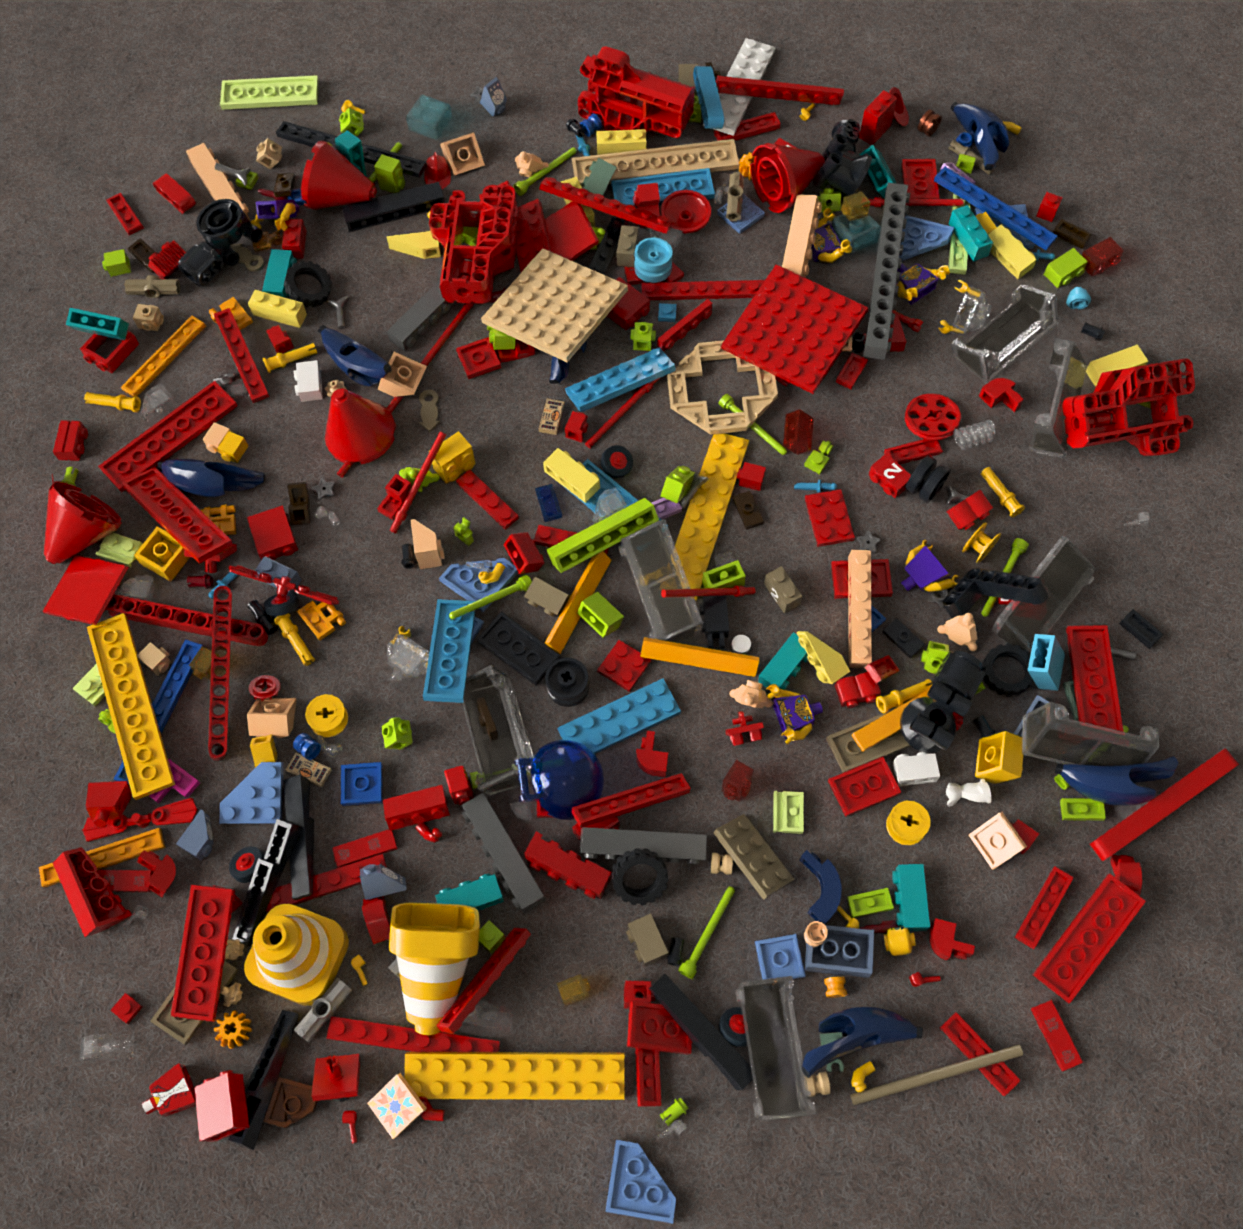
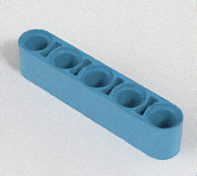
[693,66,724,129]

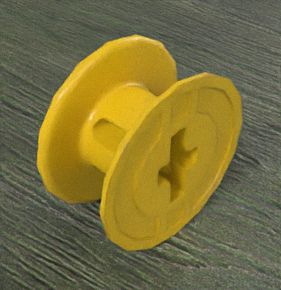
[962,522,1001,564]
[305,694,348,738]
[886,801,930,845]

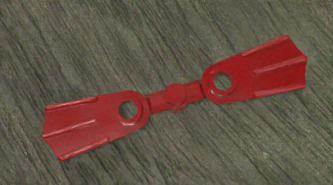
[229,565,339,605]
[82,798,198,842]

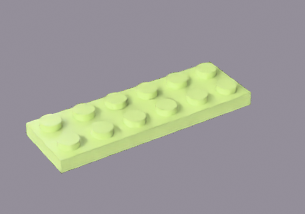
[220,75,319,110]

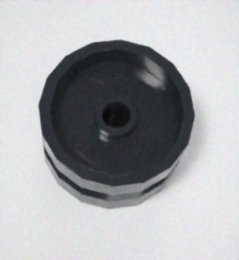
[905,455,951,503]
[545,657,589,707]

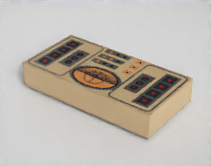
[539,399,564,435]
[286,753,332,788]

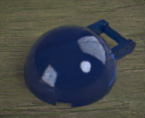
[514,740,604,820]

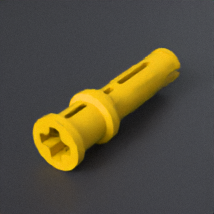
[262,343,318,373]
[84,392,141,413]
[980,467,1025,518]
[274,613,315,666]
[876,679,932,713]

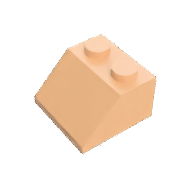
[440,133,485,176]
[378,352,427,397]
[411,519,445,569]
[247,698,296,738]

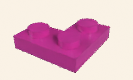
[148,759,200,804]

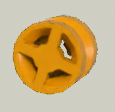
[824,977,847,998]

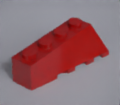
[53,847,133,937]

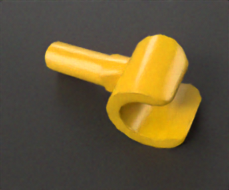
[341,100,365,114]
[799,103,815,121]
[837,906,859,929]
[351,955,368,986]

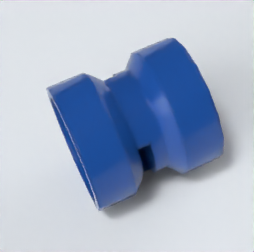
[580,114,603,137]
[293,733,321,760]

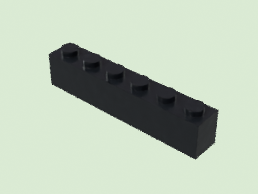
[342,182,445,232]

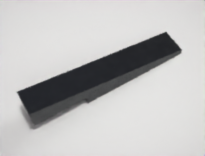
[283,774,314,900]
[232,819,302,946]
[649,974,757,1091]
[228,1010,299,1150]

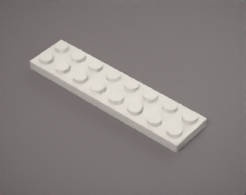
[703,38,776,136]

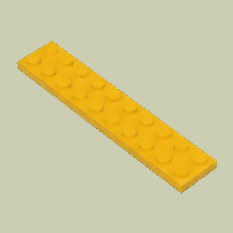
[661,433,749,600]
[87,613,175,800]
[405,1052,625,1100]

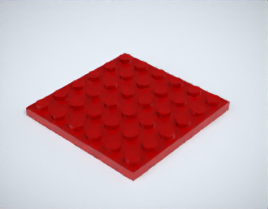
[721,264,868,394]

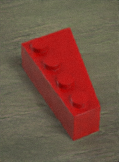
[524,831,612,899]

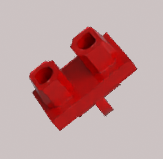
[725,711,764,746]

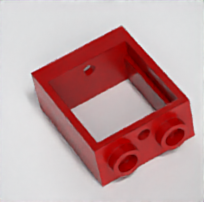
[80,331,139,373]

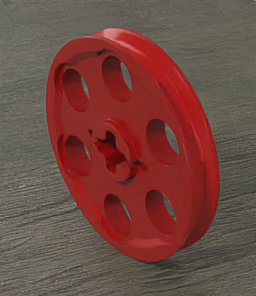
[905,394,961,440]

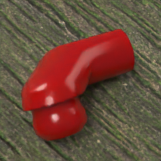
[415,822,442,843]
[419,1096,445,1121]

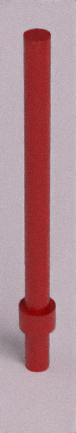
[861,197,963,207]
[585,377,661,449]
[390,431,447,534]
[661,585,756,598]

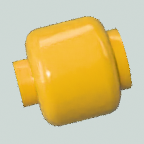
[884,927,916,956]

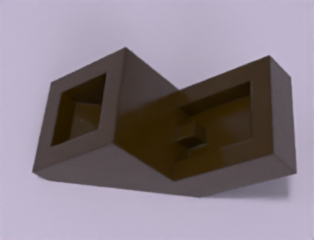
[287,482,310,525]

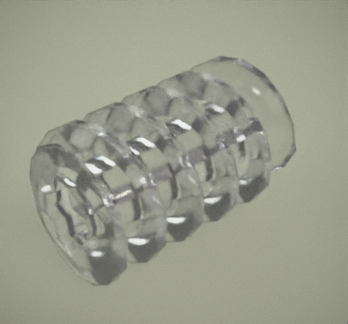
[953,419,996,451]

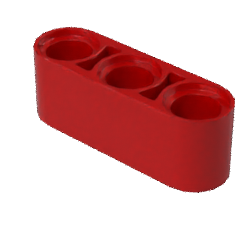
[153,174,196,214]

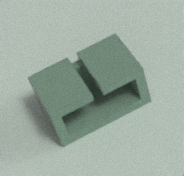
[582,157,616,195]

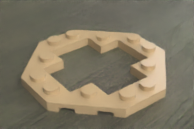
[667,341,778,435]

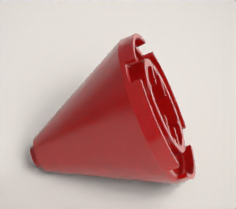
[301,140,377,210]
[750,143,825,213]
[325,388,397,465]
[44,481,122,564]

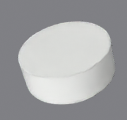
[731,635,751,655]

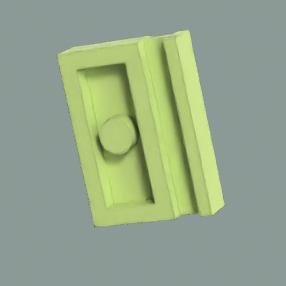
[96,533,142,568]
[73,663,105,706]
[773,791,804,834]

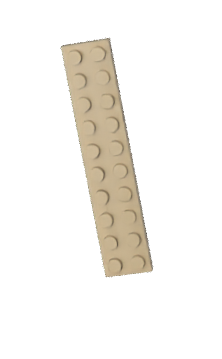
[572,139,739,187]

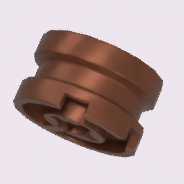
[917,109,942,137]

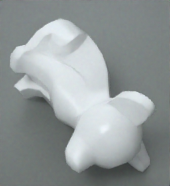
[946,778,991,807]

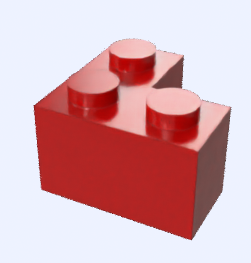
[633,183,660,228]

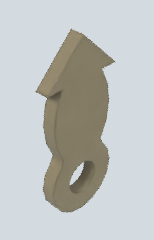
[230,243,264,271]
[419,390,440,432]

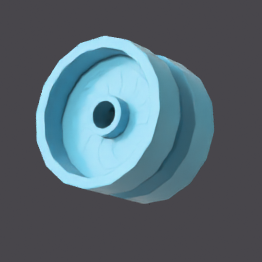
[634,237,673,283]

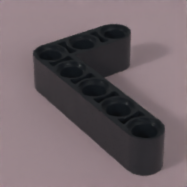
[942,568,1049,619]

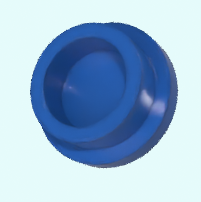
[956,132,973,147]

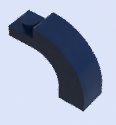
[799,850,842,925]

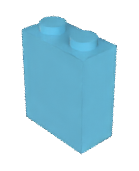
[1028,634,1065,691]

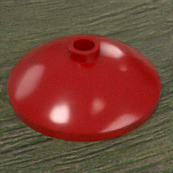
[661,190,711,233]

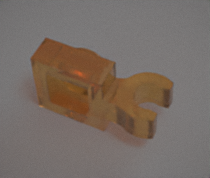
[252,231,283,252]

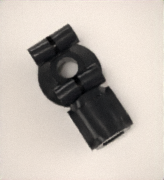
[813,119,872,199]
[178,199,263,287]
[900,651,986,753]

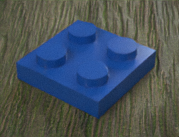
[341,762,383,806]

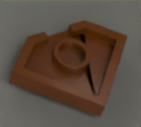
[264,1077,318,1128]

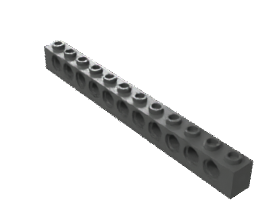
[863,183,910,360]

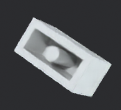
[294,360,323,402]
[892,752,940,786]

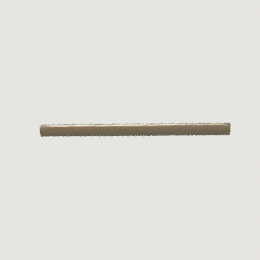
[850,1045,1023,1106]

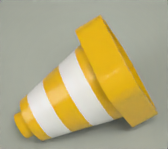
[389,903,480,1035]
[244,904,349,1006]

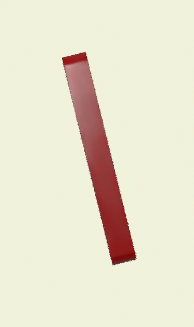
[208,586,232,761]
[105,594,268,646]
[1089,748,1239,862]

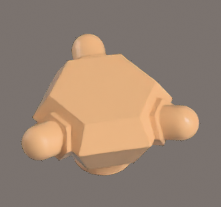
[515,151,549,178]
[937,613,978,651]
[729,680,773,708]

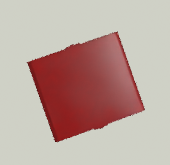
[544,201,599,261]
[42,555,129,625]

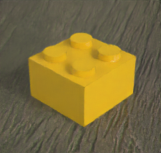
[429,431,476,484]
[134,526,190,582]
[975,731,1025,784]

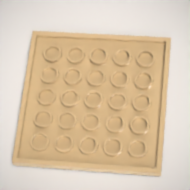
[481,249,628,363]

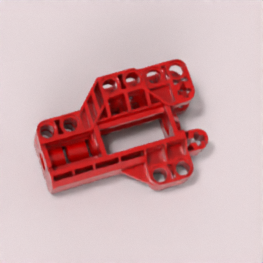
[578,46,695,138]
[429,185,519,304]
[1062,359,1195,456]

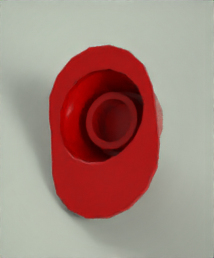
[889,87,909,126]
[424,152,451,190]

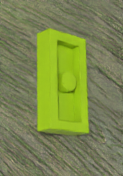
[1060,798,1106,821]
[846,888,894,918]

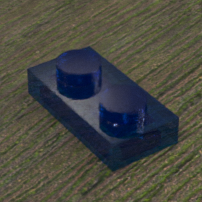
[535,484,562,522]

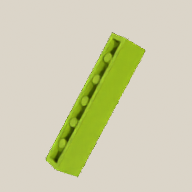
[547,498,659,573]

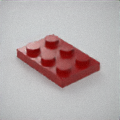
[901,159,939,199]
[805,489,855,547]
[831,559,893,599]
[828,757,901,817]
[627,1001,692,1055]

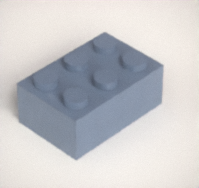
[805,925,874,978]

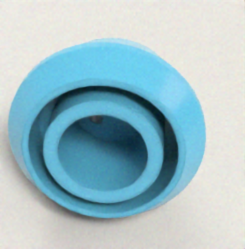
[1066,287,1091,309]

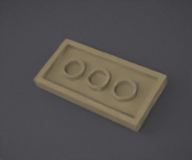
[826,709,911,773]
[713,814,794,900]
[150,961,239,1045]

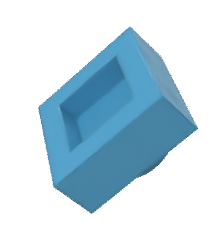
[658,303,677,322]

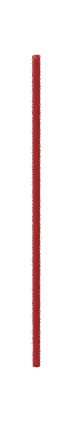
[337,275,496,478]

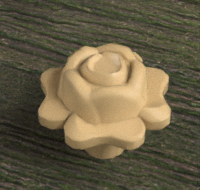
[325,379,347,397]
[225,939,245,961]
[220,982,243,1007]

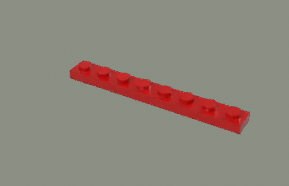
[716,76,844,105]
[539,177,672,234]
[642,280,765,300]
[326,1016,501,1052]

